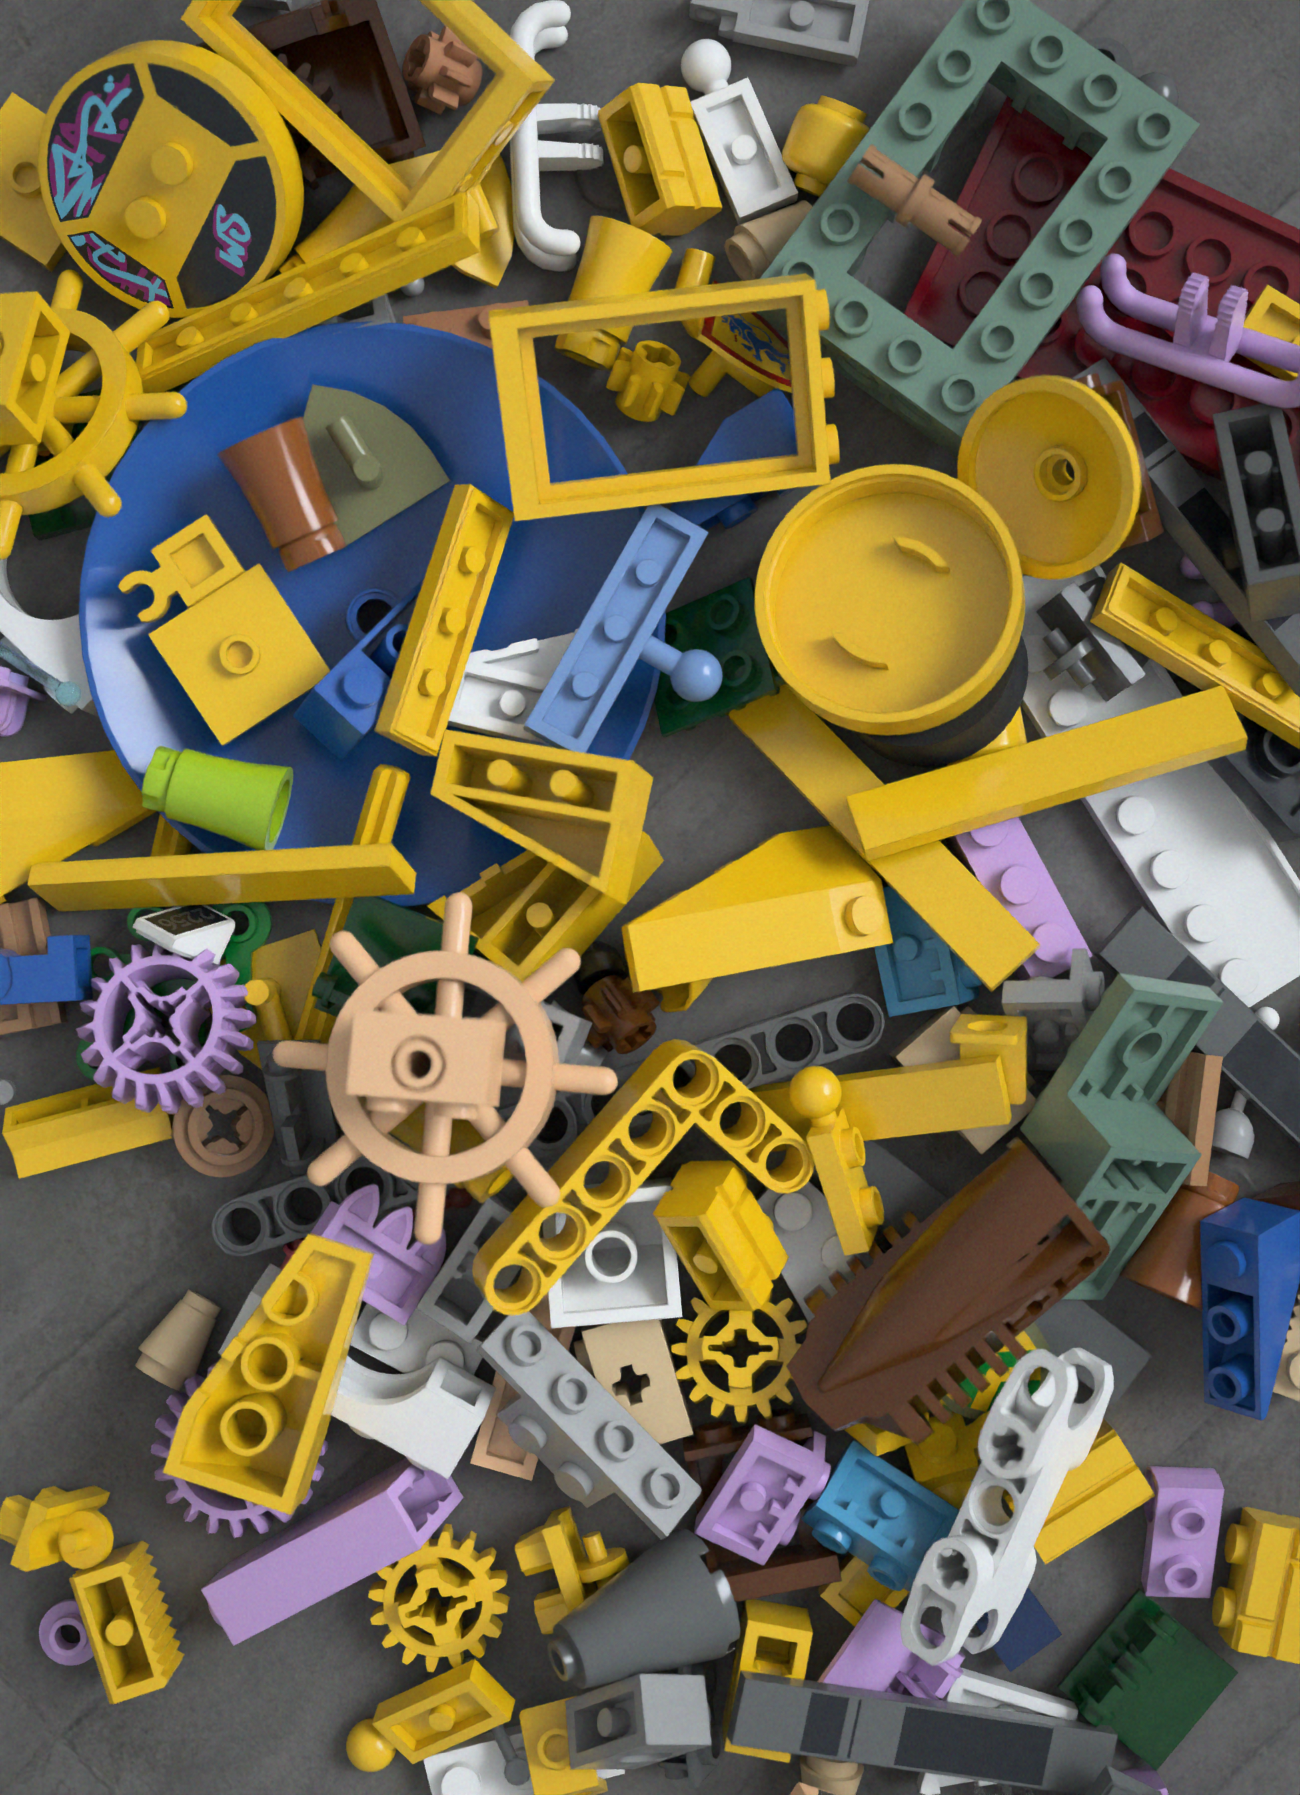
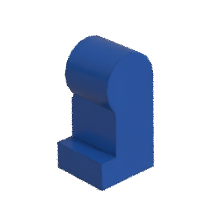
[0,935,93,1005]

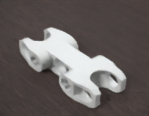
[900,1348,1114,1666]

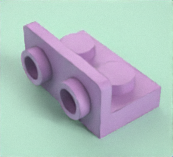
[694,1424,831,1566]

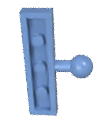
[523,504,722,753]

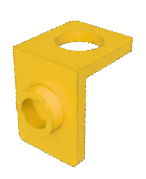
[950,1014,1027,1105]
[519,1696,608,1795]

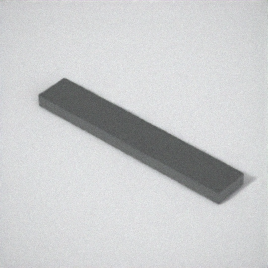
[813,1140,1153,1406]

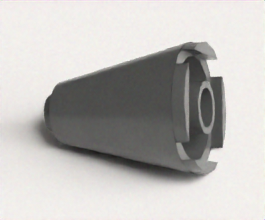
[548,1529,740,1689]

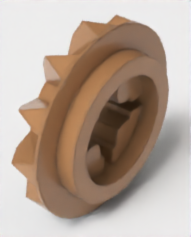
[170,1075,274,1177]

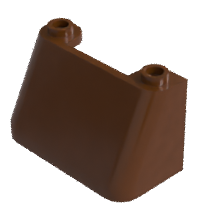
[194,0,426,184]

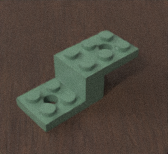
[1018,973,1224,1300]

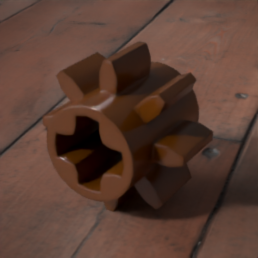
[581,975,660,1054]

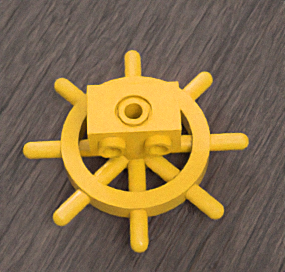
[0,269,187,560]

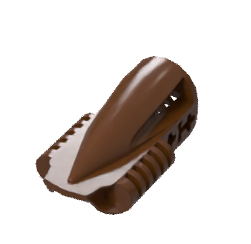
[787,1137,1110,1446]

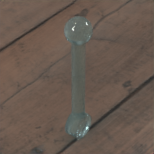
[0,642,82,707]

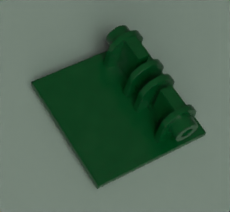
[654,577,785,738]
[312,896,479,1018]
[1057,1588,1238,1771]

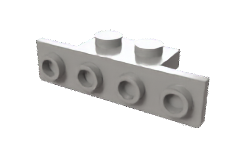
[476,1311,701,1540]

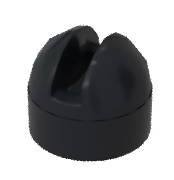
[573,941,627,994]

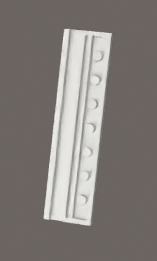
[1021,565,1300,1007]

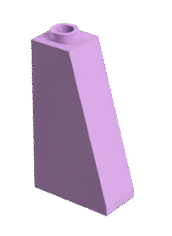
[201,1458,464,1646]

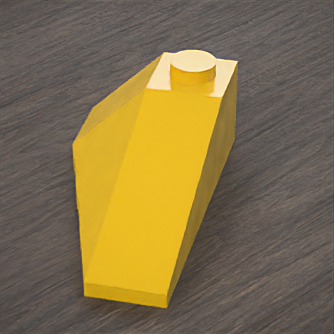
[0,750,157,904]
[621,825,893,992]
[163,1233,374,1515]

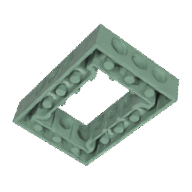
[756,0,1200,458]

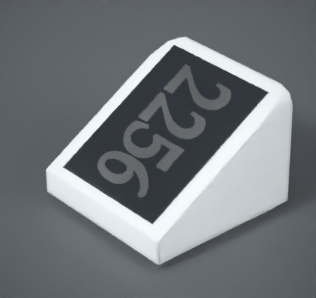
[133,905,235,965]

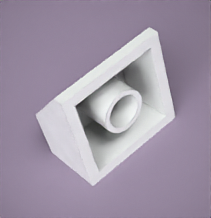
[542,1178,682,1328]

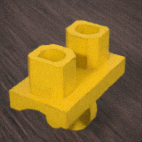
[0,1485,114,1572]
[515,1506,629,1635]

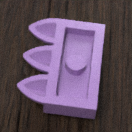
[311,1184,446,1326]

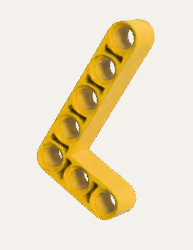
[472,1039,815,1316]

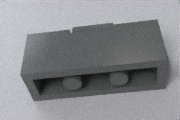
[1213,403,1300,623]

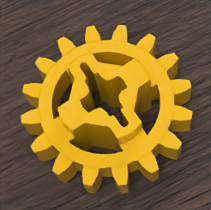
[671,1289,807,1423]
[368,1524,510,1672]

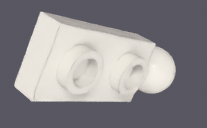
[681,39,798,225]

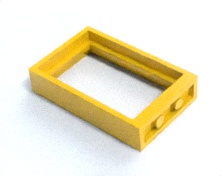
[181,0,555,222]
[488,274,840,521]

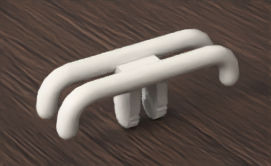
[510,0,604,272]

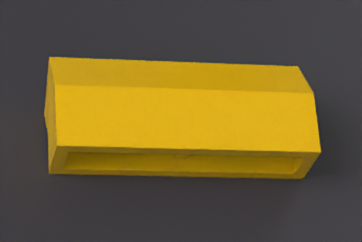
[2,1067,174,1179]

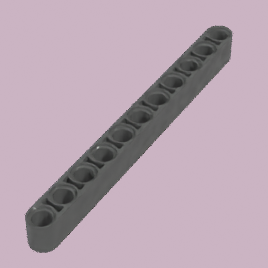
[211,992,885,1257]

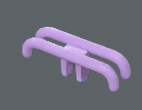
[1076,254,1300,409]

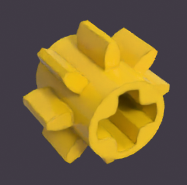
[606,340,690,422]

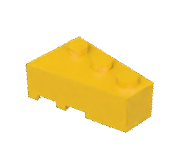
[431,730,653,905]
[427,831,664,982]

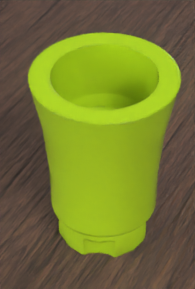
[141,746,293,851]

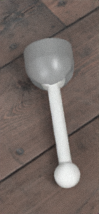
[1211,1007,1279,1160]

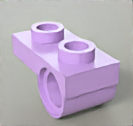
[1141,1466,1224,1598]

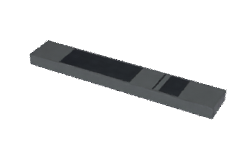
[1071,357,1300,697]
[1093,906,1300,1149]
[727,1670,1118,1795]

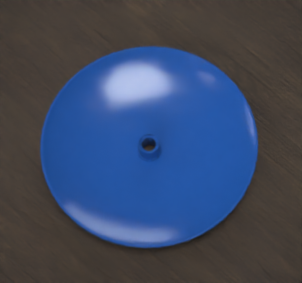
[79,321,666,906]

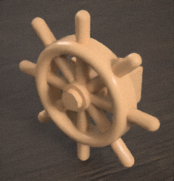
[273,892,618,1245]

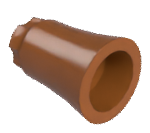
[217,417,346,572]
[1119,1172,1240,1312]

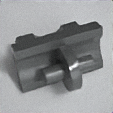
[1036,577,1150,702]

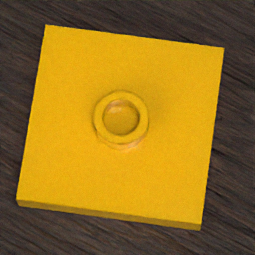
[0,92,66,272]
[148,563,331,746]

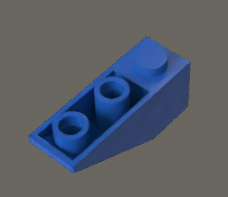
[669,388,799,531]
[293,577,485,761]
[1200,1197,1300,1421]

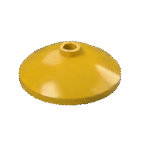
[957,375,1141,580]

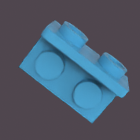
[874,887,982,1017]
[801,1440,960,1592]

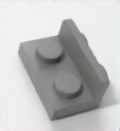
[1002,948,1105,1071]

